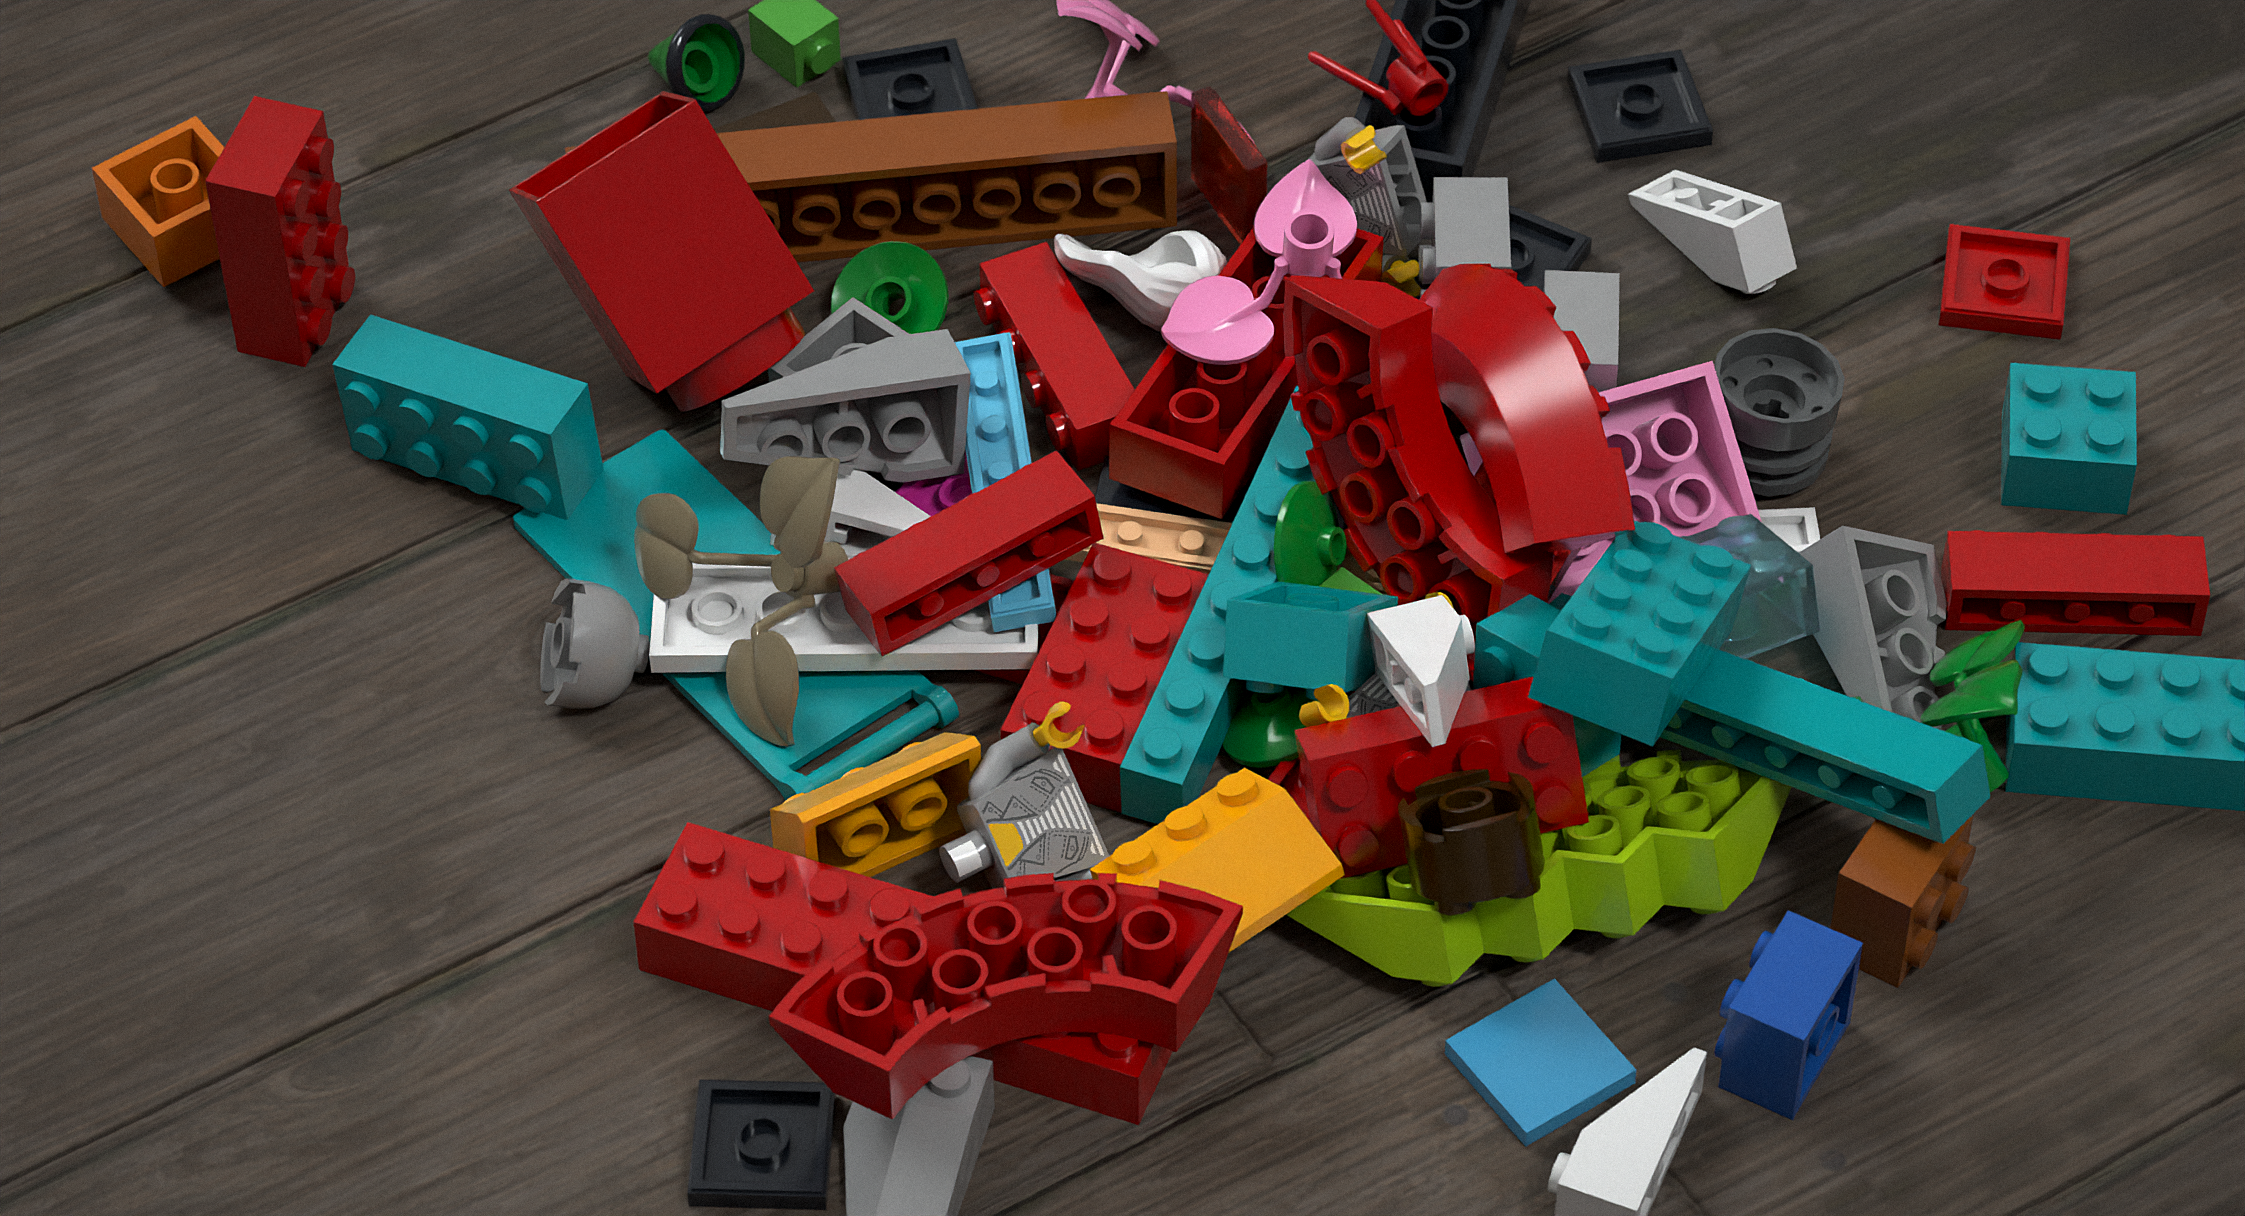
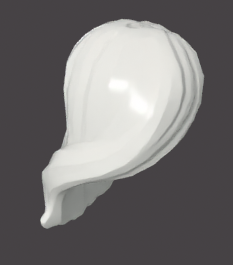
[1054,230,1227,332]

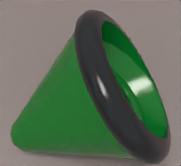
[648,14,745,112]

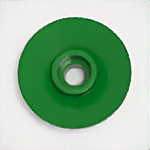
[831,241,949,334]
[1274,481,1347,586]
[1222,685,1320,768]

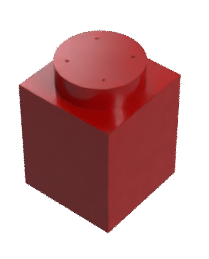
[509,91,814,411]

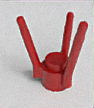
[1308,0,1448,116]

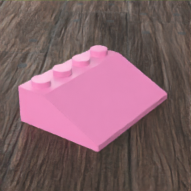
[1460,361,1768,604]

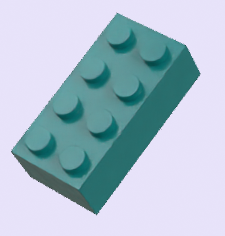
[332,314,603,520]
[1528,520,1752,746]
[2005,642,2245,811]

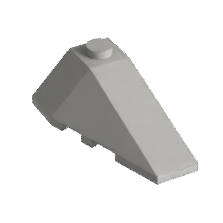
[720,329,971,483]
[1790,526,1947,730]
[844,1056,995,1216]

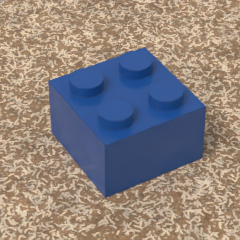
[1714,911,1863,1120]

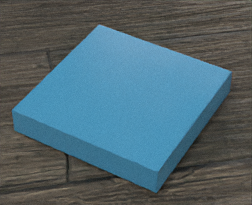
[1445,978,1636,1147]

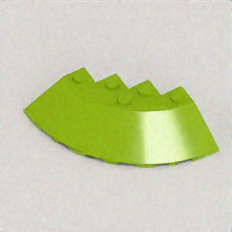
[1286,750,1791,987]

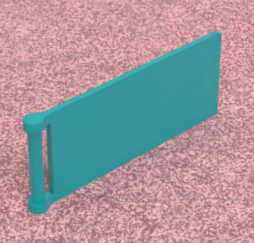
[513,430,959,801]

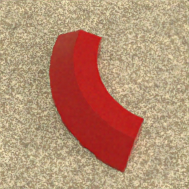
[1419,263,1635,553]
[1283,275,1554,681]
[769,873,1243,1120]

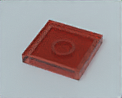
[1191,86,1268,245]

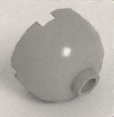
[540,578,650,709]

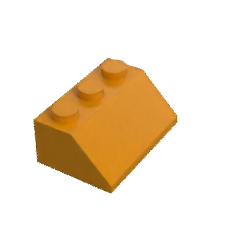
[770,732,981,877]
[1090,768,1345,952]

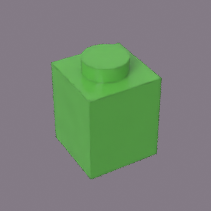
[748,0,841,88]

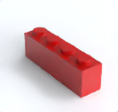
[974,242,1135,471]
[834,450,1104,657]
[1941,530,2210,636]

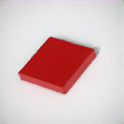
[1939,224,2070,340]

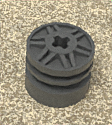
[1714,328,1845,496]

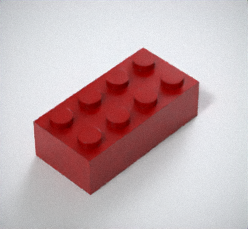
[205,96,355,367]
[1000,543,1209,813]
[1294,676,1589,879]

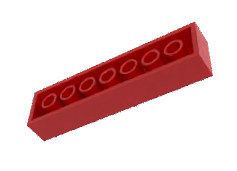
[633,822,1173,1125]

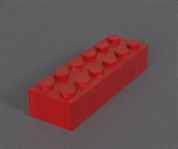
[1109,227,1384,519]

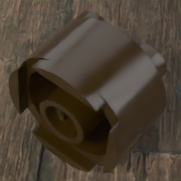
[1398,769,1545,915]

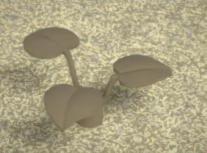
[634,456,848,746]

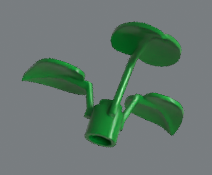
[1853,620,2025,792]

